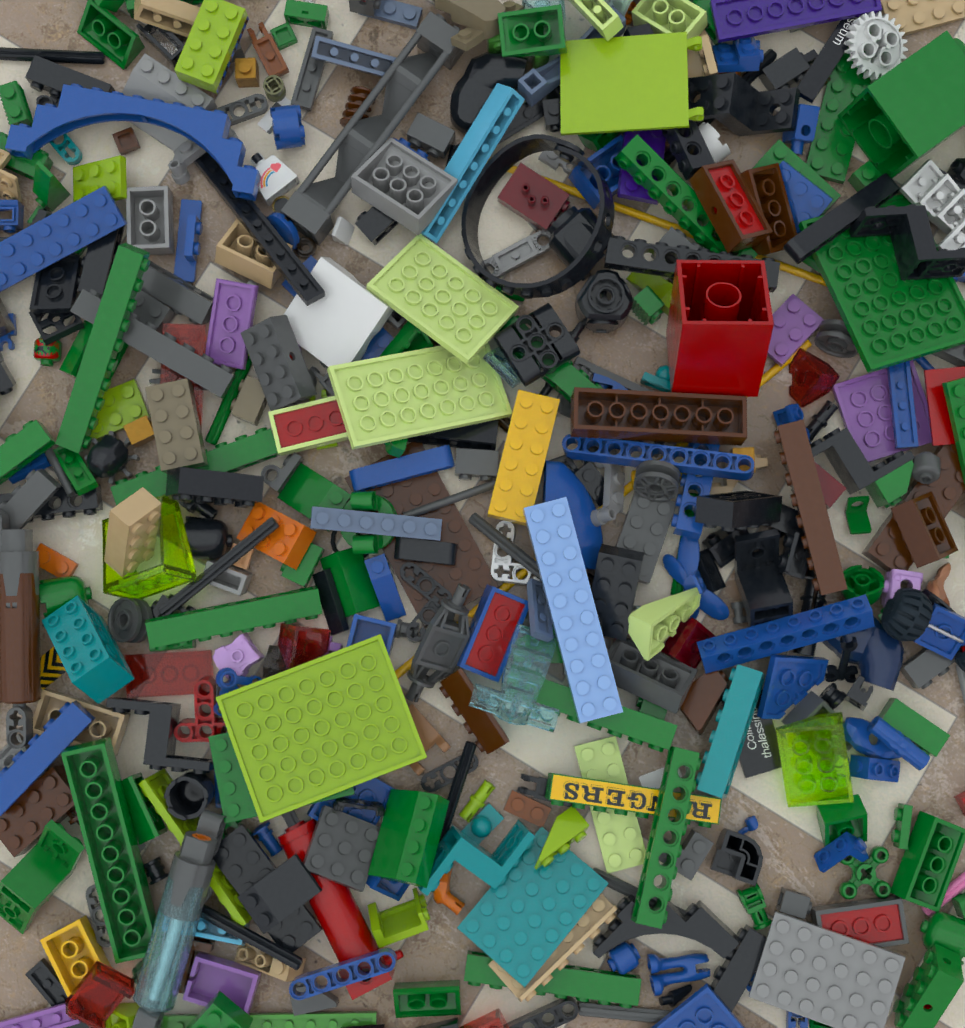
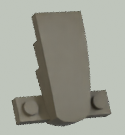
[433,0,524,51]

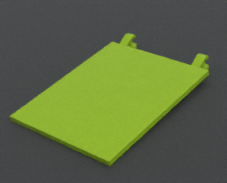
[560,32,704,136]

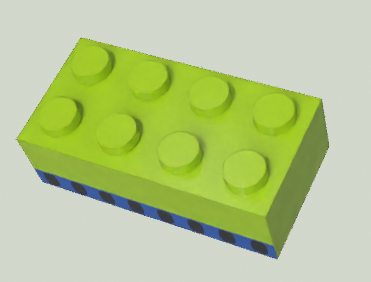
[174,0,249,94]

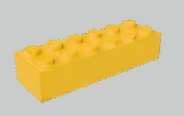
[488,389,560,526]

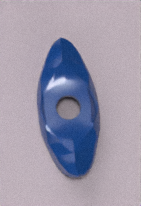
[840,717,901,760]

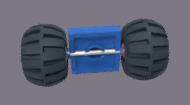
[881,588,965,672]

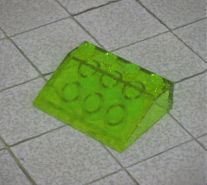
[776,712,854,807]

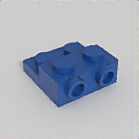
[712,36,764,73]

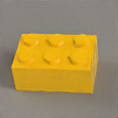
[40,915,115,1000]

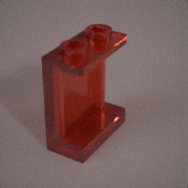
[66,961,135,1028]

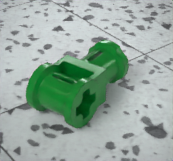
[736,883,772,930]

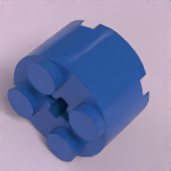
[270,104,305,150]

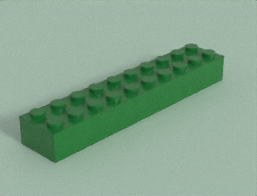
[61,737,163,964]

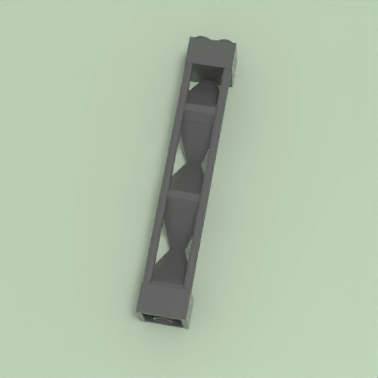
[281,11,465,246]

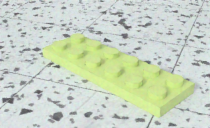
[574,736,646,874]

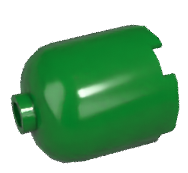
[40,576,92,618]
[919,911,965,966]

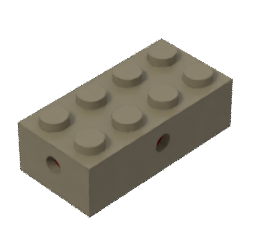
[145,378,208,474]

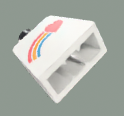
[250,153,300,206]

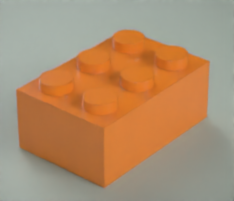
[236,503,317,570]

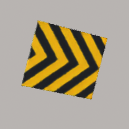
[40,647,66,689]

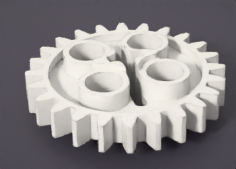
[844,11,908,81]

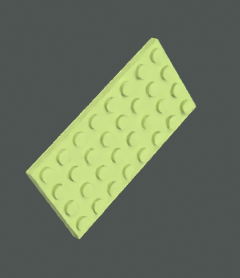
[327,343,512,450]

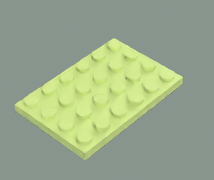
[366,234,519,364]

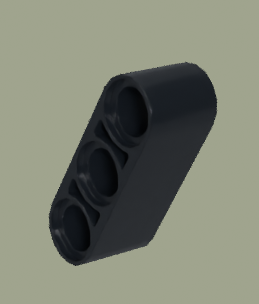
[394,537,458,566]

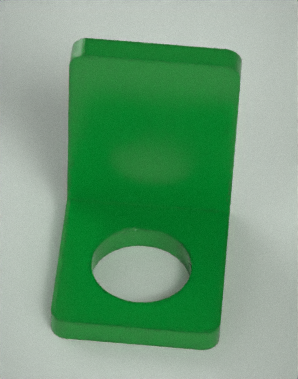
[844,496,872,535]

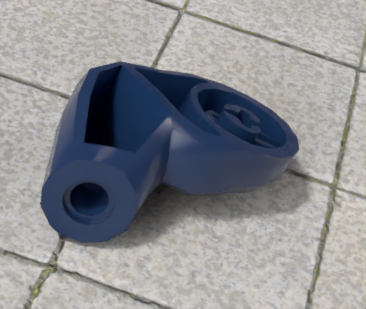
[822,616,904,691]

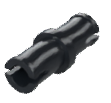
[806,400,838,442]

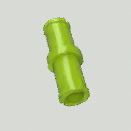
[459,779,496,823]

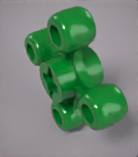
[838,846,891,900]

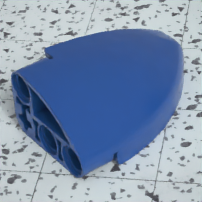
[542,460,603,569]

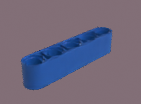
[349,445,455,492]
[289,948,397,1000]

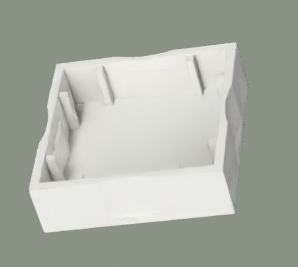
[284,257,393,367]

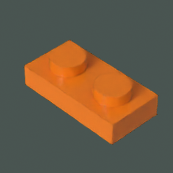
[36,543,79,577]

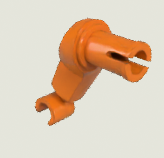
[433,868,465,915]

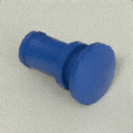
[251,821,283,857]

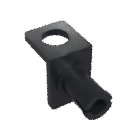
[176,499,218,519]

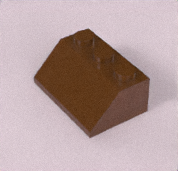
[891,491,958,568]

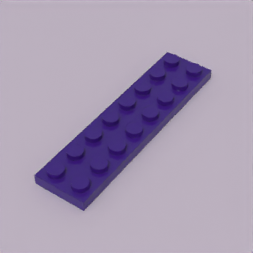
[709,0,882,43]

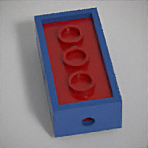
[457,584,529,683]

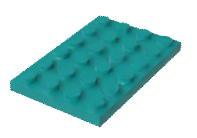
[457,827,609,988]

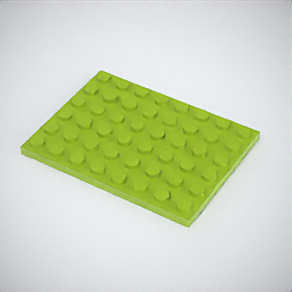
[216,634,427,823]

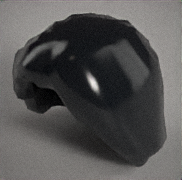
[86,434,129,478]

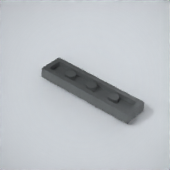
[291,26,334,111]

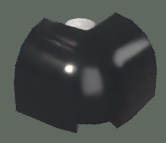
[710,828,763,886]

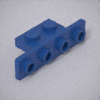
[174,199,203,283]

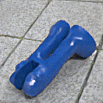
[647,953,710,996]

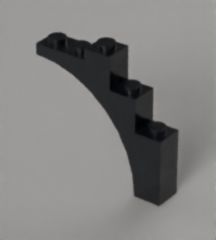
[593,894,740,958]

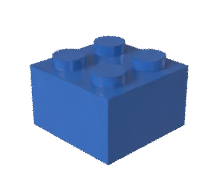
[346,614,397,657]

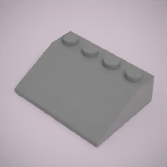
[122,53,217,151]
[351,138,458,235]

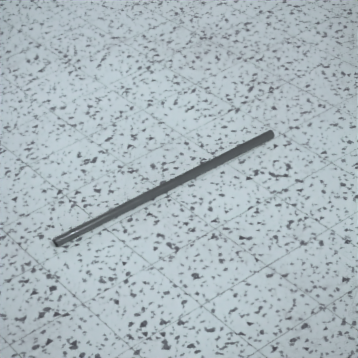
[403,446,599,517]

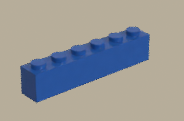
[0,701,95,817]

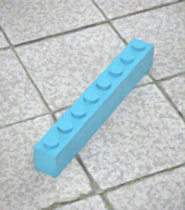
[420,83,525,244]

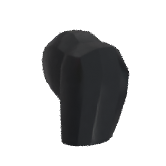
[450,52,528,134]

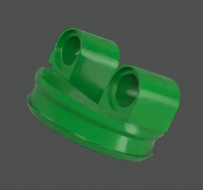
[341,491,397,554]

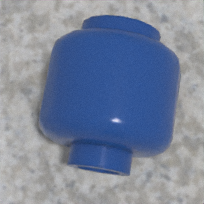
[607,941,641,975]

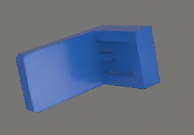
[849,754,900,782]
[814,831,869,873]

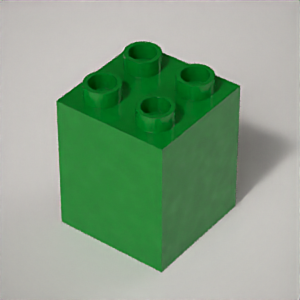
[838,31,965,179]

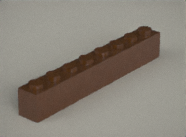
[773,419,847,595]

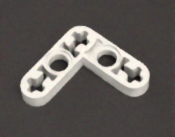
[491,521,541,585]

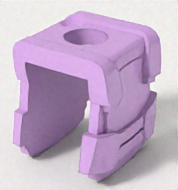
[882,569,923,608]
[213,633,265,679]

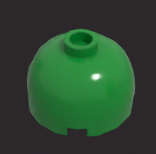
[841,565,884,606]

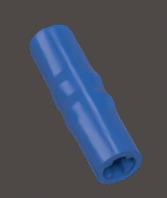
[867,716,930,771]

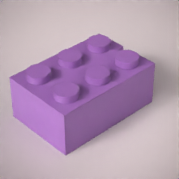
[182,951,262,1015]

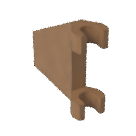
[408,704,451,776]

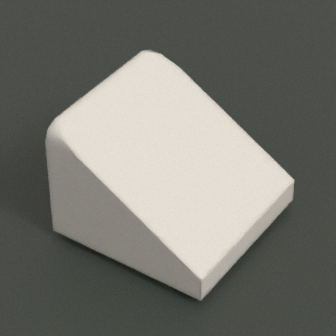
[331,216,354,245]

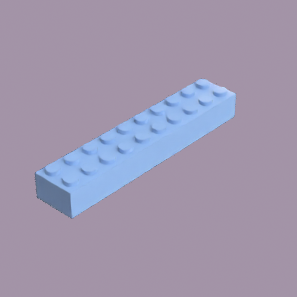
[523,497,623,723]

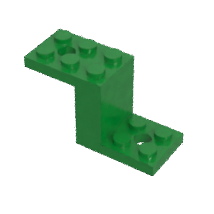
[0,819,85,934]

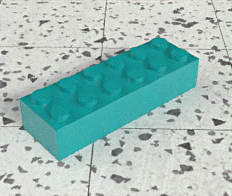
[696,664,766,798]

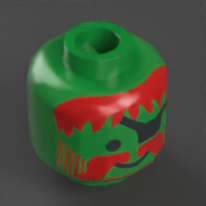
[33,335,62,366]

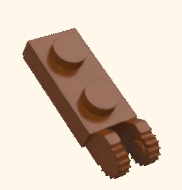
[247,22,289,77]

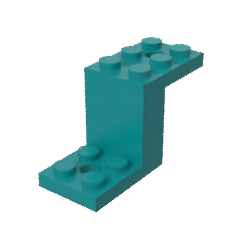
[418,820,535,896]

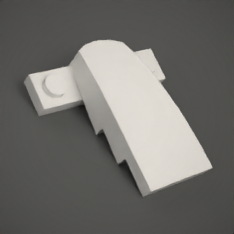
[899,159,965,250]

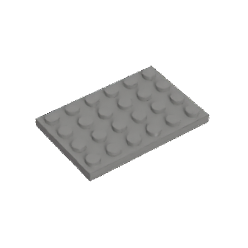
[749,911,906,1028]

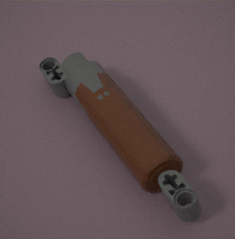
[0,510,41,749]

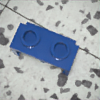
[0,200,24,233]

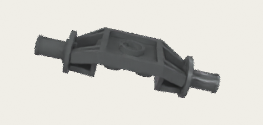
[405,583,471,702]

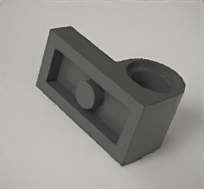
[261,452,304,494]

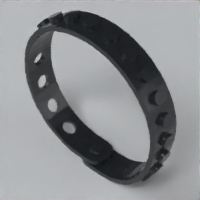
[461,134,615,299]

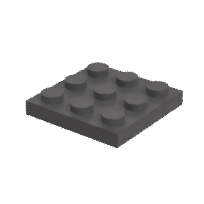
[303,805,380,892]

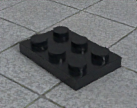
[29,255,82,314]

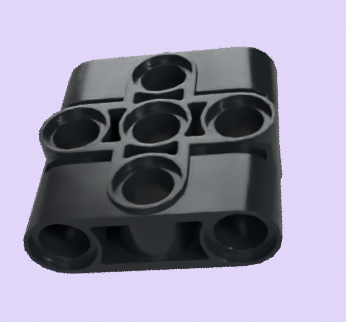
[494,303,581,387]

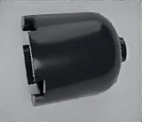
[182,516,232,560]
[164,771,215,820]

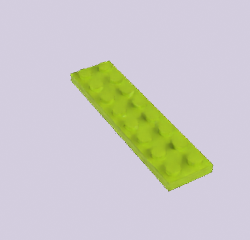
[138,768,252,926]

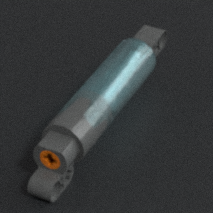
[132,809,226,1028]

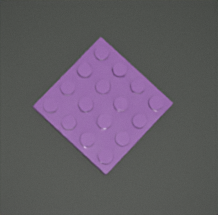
[831,360,932,462]

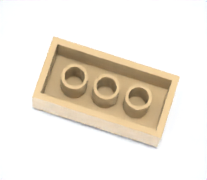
[104,487,162,577]
[33,689,131,756]

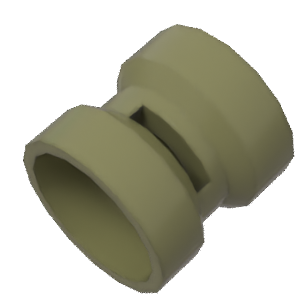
[263,75,286,102]

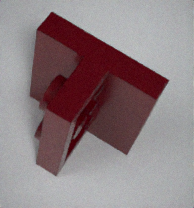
[661,618,716,669]

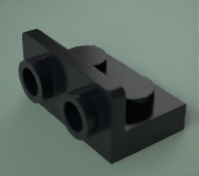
[702,528,749,568]

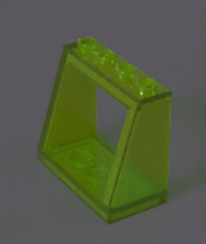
[102,496,196,599]

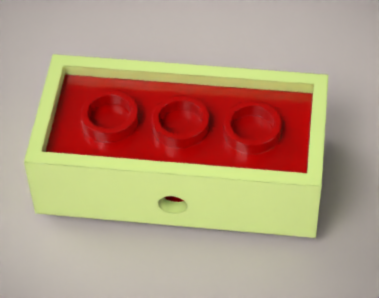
[268,396,349,456]

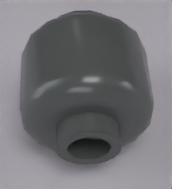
[912,451,941,484]

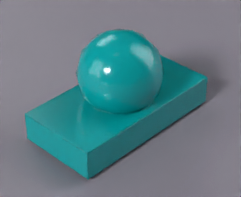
[640,365,671,392]
[461,803,504,844]

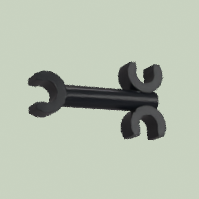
[825,636,858,683]

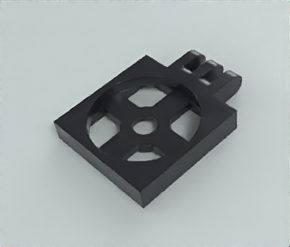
[29,311,85,346]

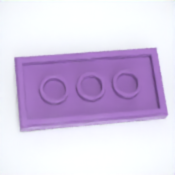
[205,278,259,370]

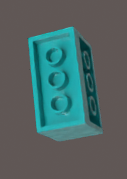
[41,595,135,704]

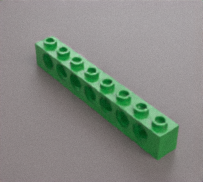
[614,134,758,259]
[631,746,701,929]

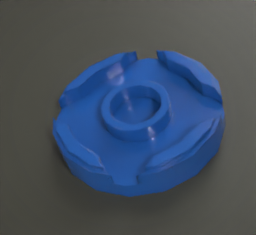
[266,212,300,251]

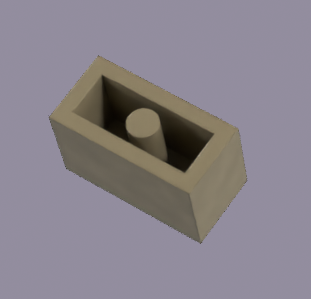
[230,375,267,426]

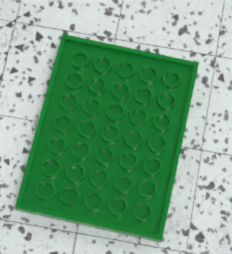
[798,194,965,373]

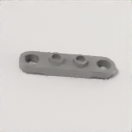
[479,229,551,280]

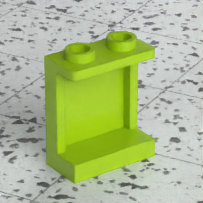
[367,888,430,948]

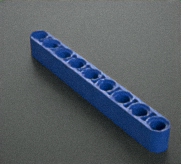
[562,434,755,481]

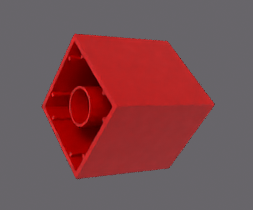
[666,260,774,397]

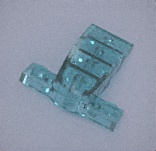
[469,623,560,732]

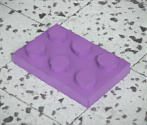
[767,294,824,367]

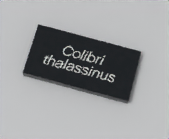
[721,689,787,778]

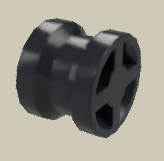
[819,683,847,709]

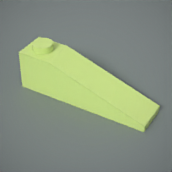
[628,587,701,661]

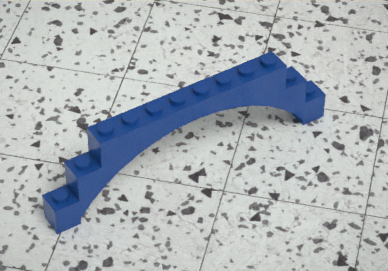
[5,83,261,201]

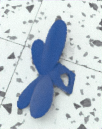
[663,536,729,620]

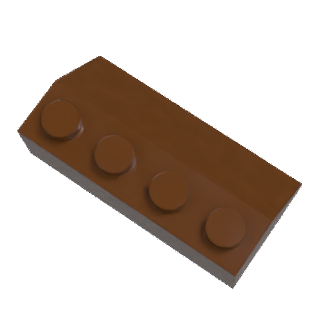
[439,668,510,754]

